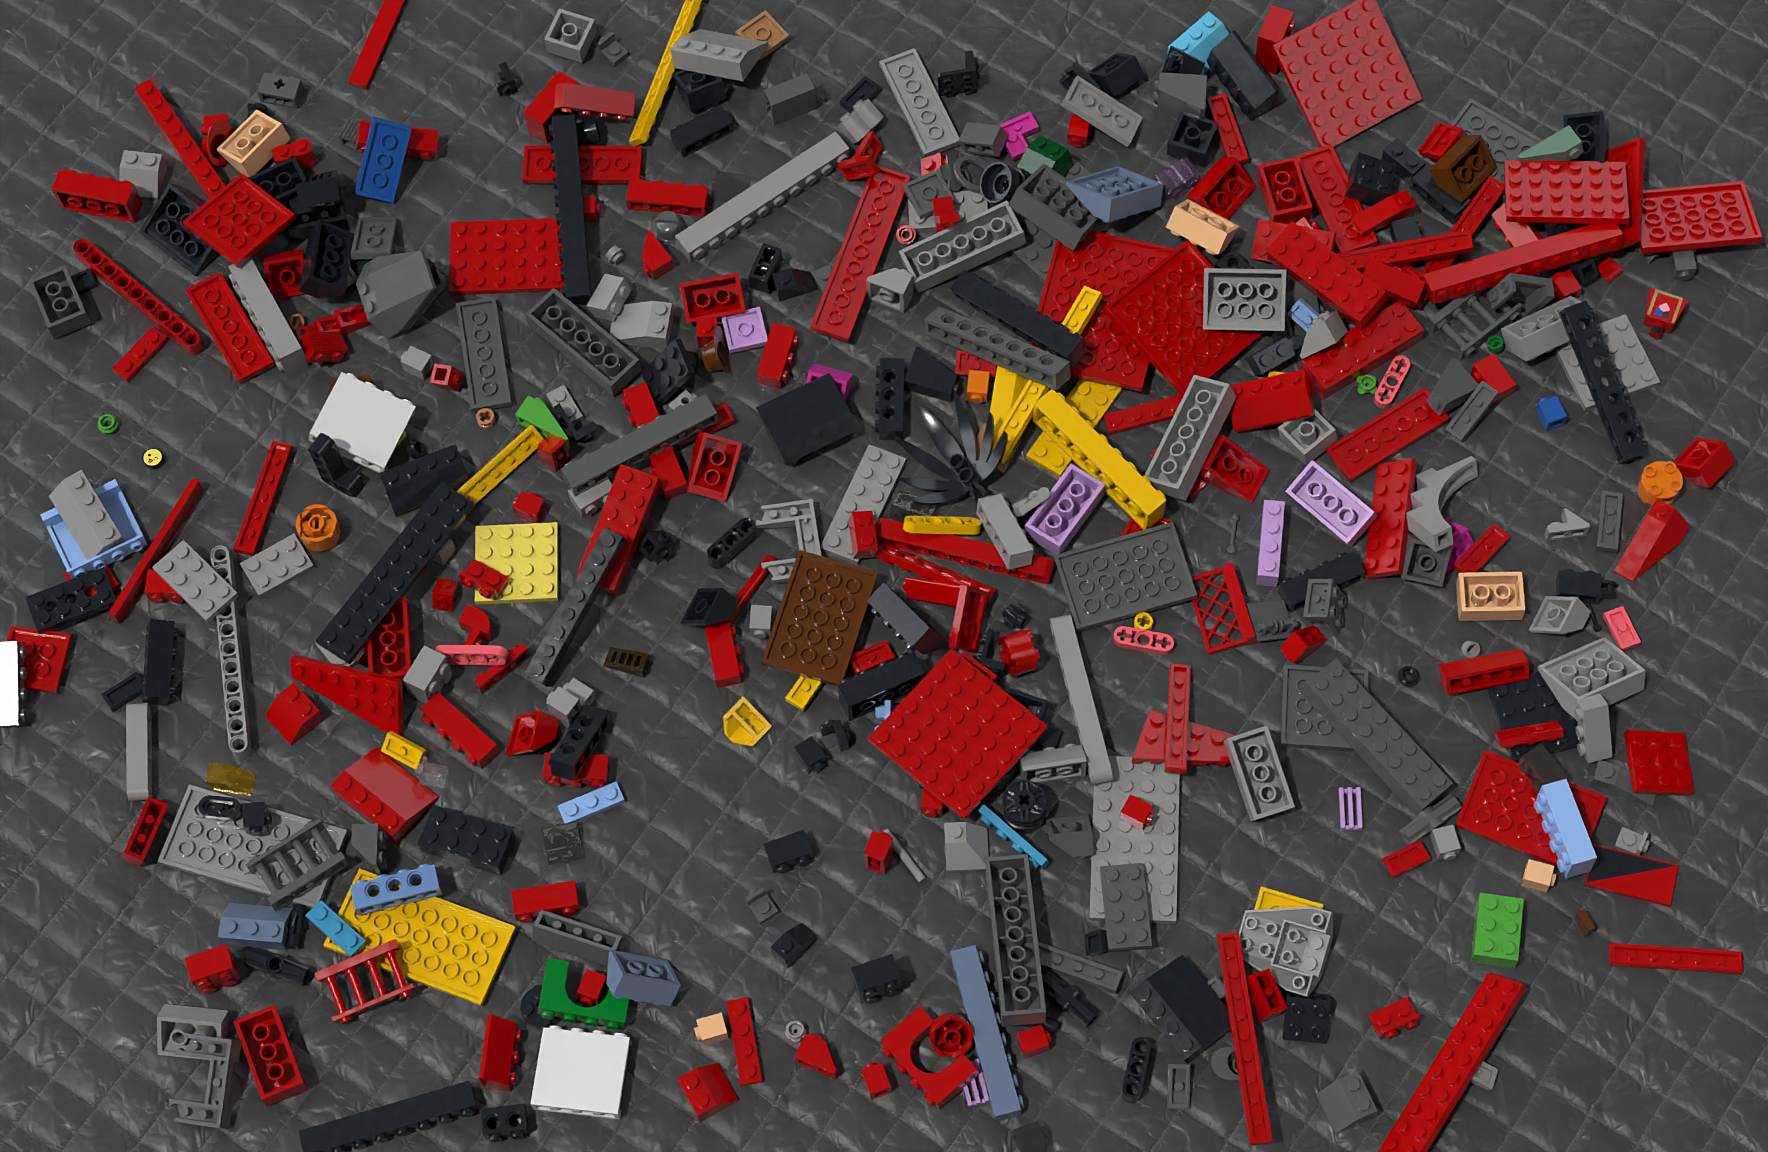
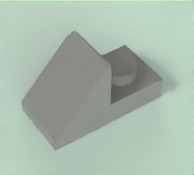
[1544,508,1590,541]

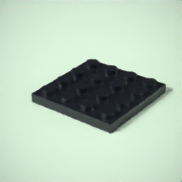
[1486,672,1580,763]

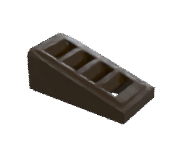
[604,647,650,677]

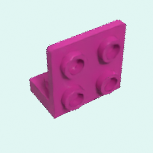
[1444,518,1474,573]

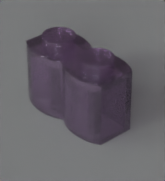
[1154,157,1201,200]

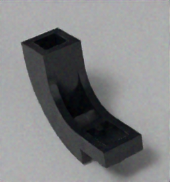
[1544,223,1599,285]

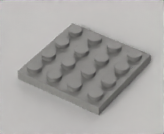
[1554,314,1660,411]

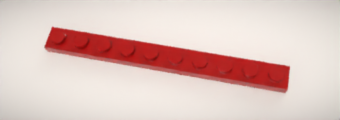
[1216,932,1273,1146]

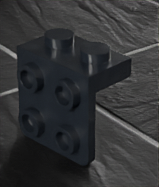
[937,50,980,97]

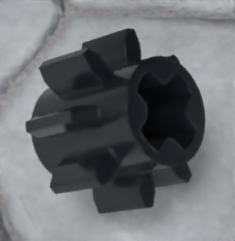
[1002,603,1028,629]

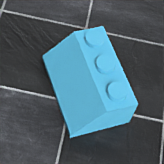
[1167,11,1229,75]

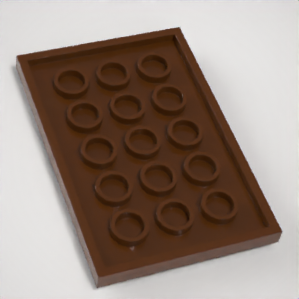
[761,550,878,686]

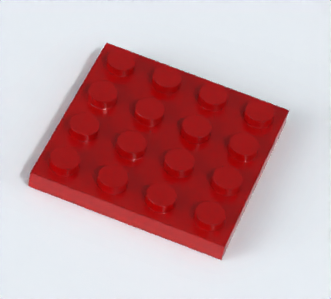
[183,173,296,268]

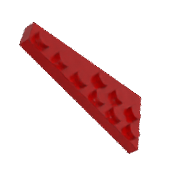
[1131,710,1236,766]

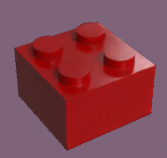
[184,944,241,994]

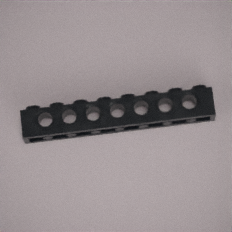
[1558,300,1648,464]

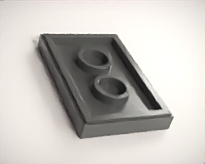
[351,217,398,259]

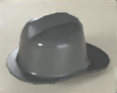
[651,211,696,243]
[1211,1046,1263,1081]

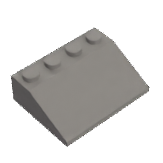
[671,29,768,81]
[1203,268,1286,331]
[1538,637,1646,719]

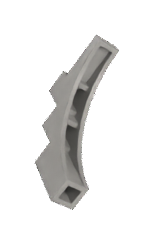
[1406,456,1478,552]

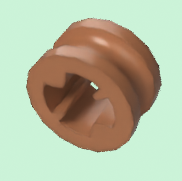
[476,408,495,429]

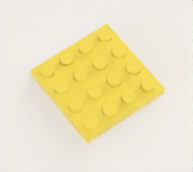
[475,522,558,605]

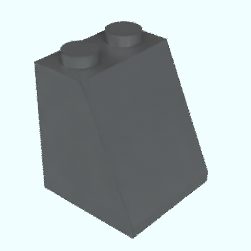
[1154,73,1207,119]

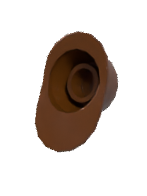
[702,326,730,374]

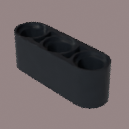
[707,517,757,569]
[1122,1037,1151,1104]

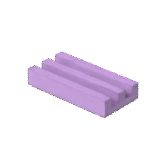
[1338,787,1362,830]
[964,1059,990,1107]

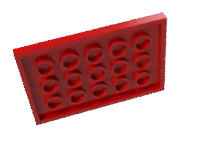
[1504,160,1629,224]
[1638,181,1763,254]
[449,218,565,295]
[1455,750,1607,867]

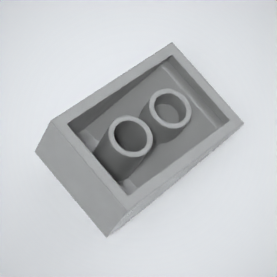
[610,301,674,349]

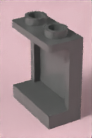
[1489,273,1555,315]

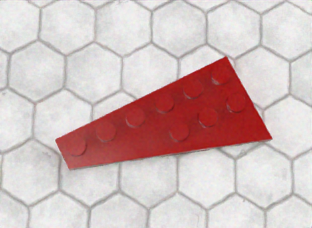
[290,655,403,737]

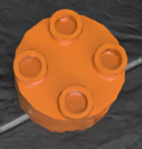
[1637,461,1683,507]
[296,504,341,552]

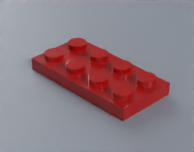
[1251,219,1337,263]

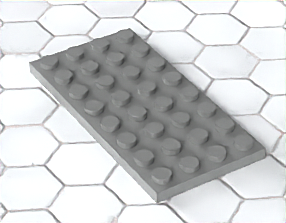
[1089,756,1180,924]
[158,785,348,909]

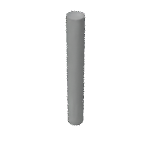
[884,828,926,883]

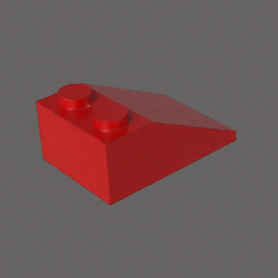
[687,431,743,502]
[1198,435,1270,503]

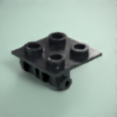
[1162,45,1205,75]

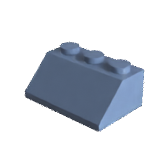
[218,903,293,950]
[607,950,681,1006]

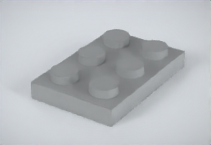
[240,534,314,599]

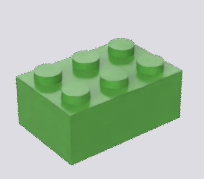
[1471,893,1524,969]

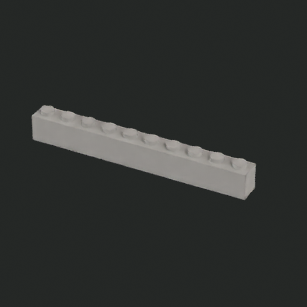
[675,131,850,262]

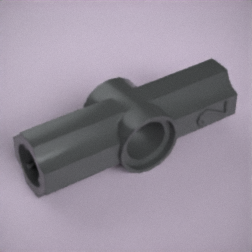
[1399,794,1462,845]

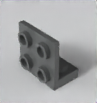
[1303,579,1346,634]

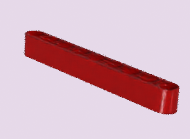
[73,239,204,356]
[875,518,1055,584]

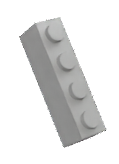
[976,494,1034,570]

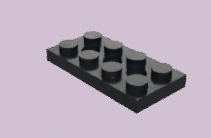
[25,567,116,635]

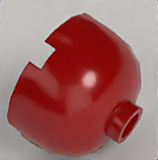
[929,1013,973,1058]

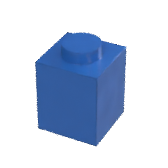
[1535,396,1567,432]

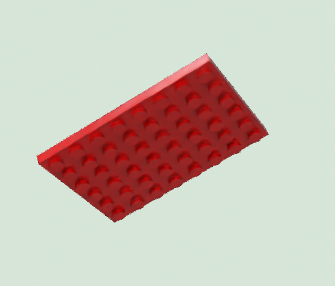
[1029,231,1176,392]

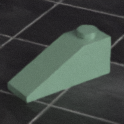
[1518,126,1583,162]

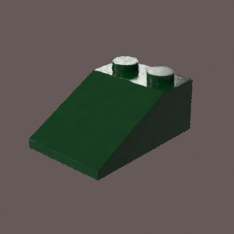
[1017,135,1074,176]

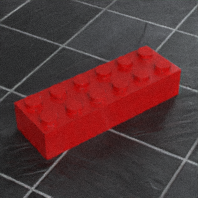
[1266,221,1387,330]
[1300,300,1425,400]
[576,464,662,596]

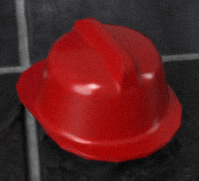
[201,119,232,166]

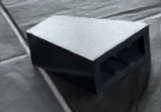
[904,346,959,402]

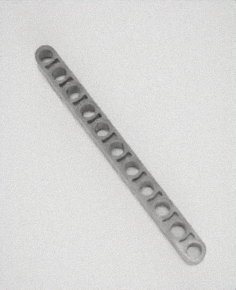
[211,545,252,760]

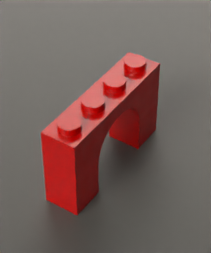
[880,1006,979,1110]

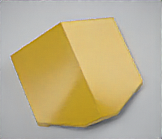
[723,696,772,746]

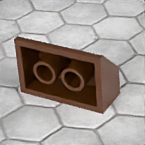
[1429,135,1497,202]

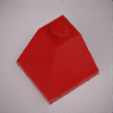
[505,711,560,756]

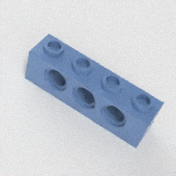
[350,864,442,916]

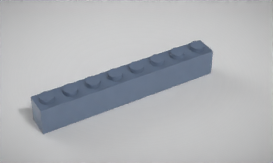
[950,945,1024,1122]

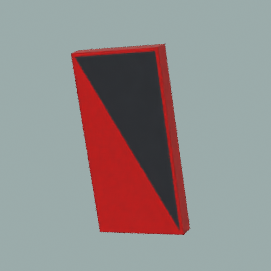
[1584,844,1678,907]

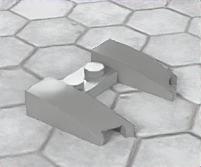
[755,499,821,583]

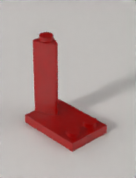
[903,577,988,653]

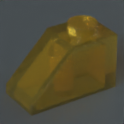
[205,762,256,796]

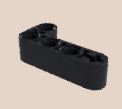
[308,433,364,497]

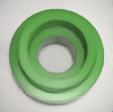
[98,414,118,434]

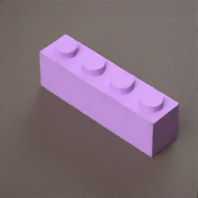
[1256,500,1285,587]

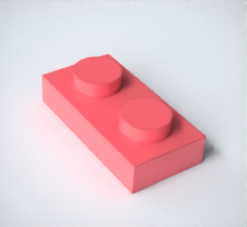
[1603,606,1641,651]

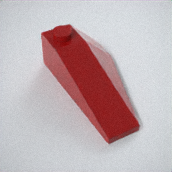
[1614,498,1690,582]

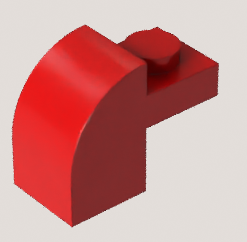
[458,604,493,645]

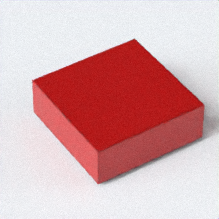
[1597,256,1624,284]

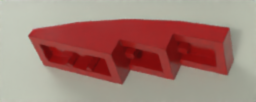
[294,304,372,343]

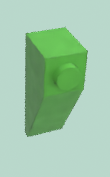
[515,395,570,450]

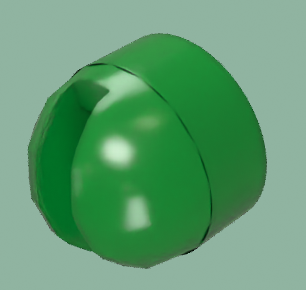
[1487,335,1504,353]

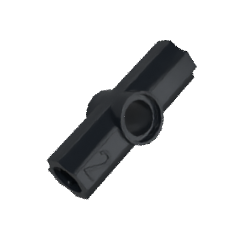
[243,947,310,986]
[1042,971,1099,1028]

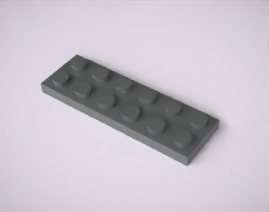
[456,297,512,412]

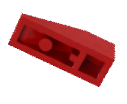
[1351,190,1417,235]

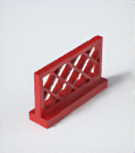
[1191,562,1257,655]

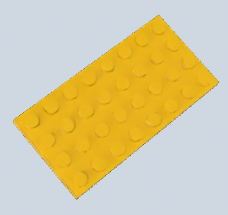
[323,868,516,1007]

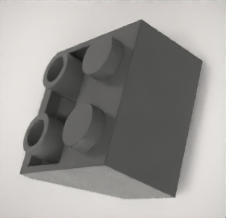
[351,823,388,875]

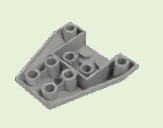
[1239,906,1333,997]

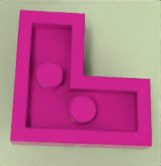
[999,112,1039,161]

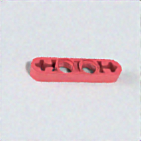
[435,645,509,665]

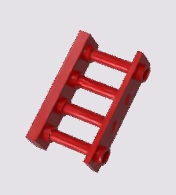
[315,939,417,1024]

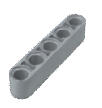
[126,702,152,802]

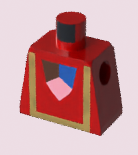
[1643,288,1688,338]

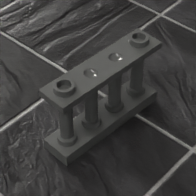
[1427,287,1522,361]
[245,818,349,911]

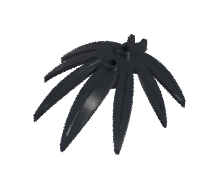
[895,393,1008,505]

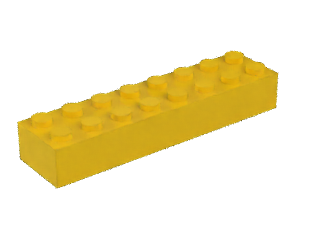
[1033,389,1166,530]

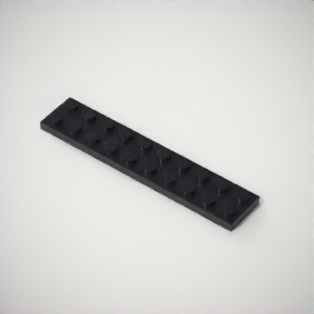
[315,482,475,664]

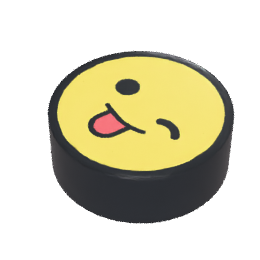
[142,448,164,469]

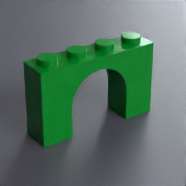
[537,958,629,1030]

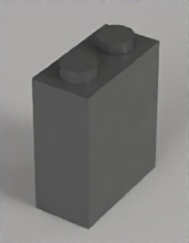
[764,73,818,126]

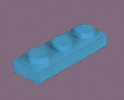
[305,900,367,958]

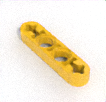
[903,516,982,535]

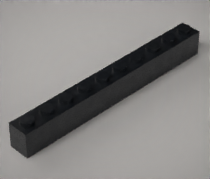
[549,114,592,304]

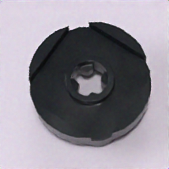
[520,985,562,1030]

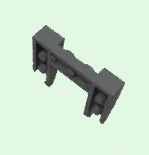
[169,1034,242,1129]

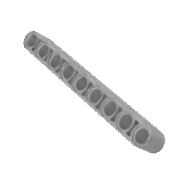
[1049,614,1113,785]

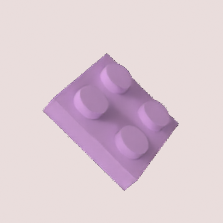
[721,307,768,354]

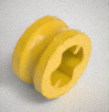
[1134,612,1153,631]

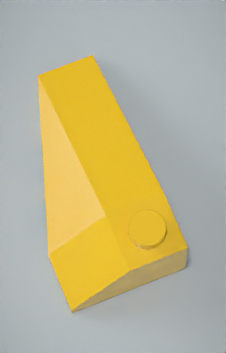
[990,366,1029,437]

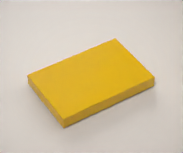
[1254,887,1324,910]

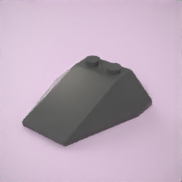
[356,250,436,338]

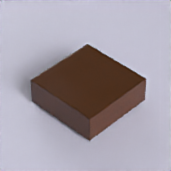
[1574,909,1595,937]

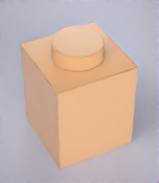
[1521,859,1556,893]
[694,1012,729,1046]

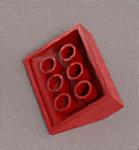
[330,747,439,844]

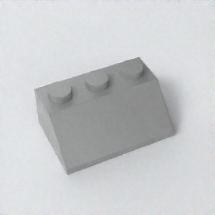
[1019,744,1087,783]
[157,1004,229,1060]

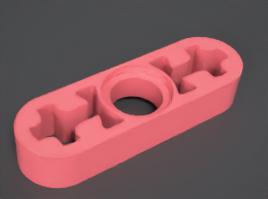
[1374,355,1410,409]
[1113,626,1174,655]

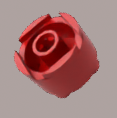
[998,630,1040,677]

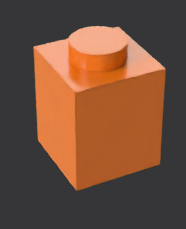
[967,370,989,404]

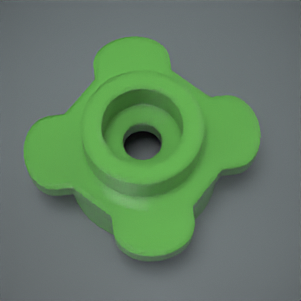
[1356,375,1377,395]

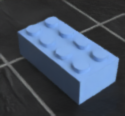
[1534,779,1597,878]

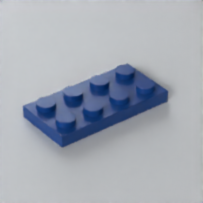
[354,117,412,203]

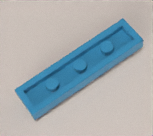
[978,804,1050,869]

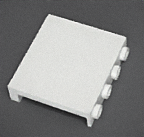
[309,372,416,473]
[531,1026,632,1120]

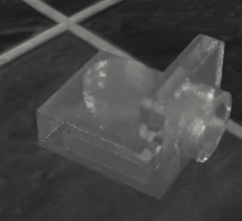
[415,756,449,788]

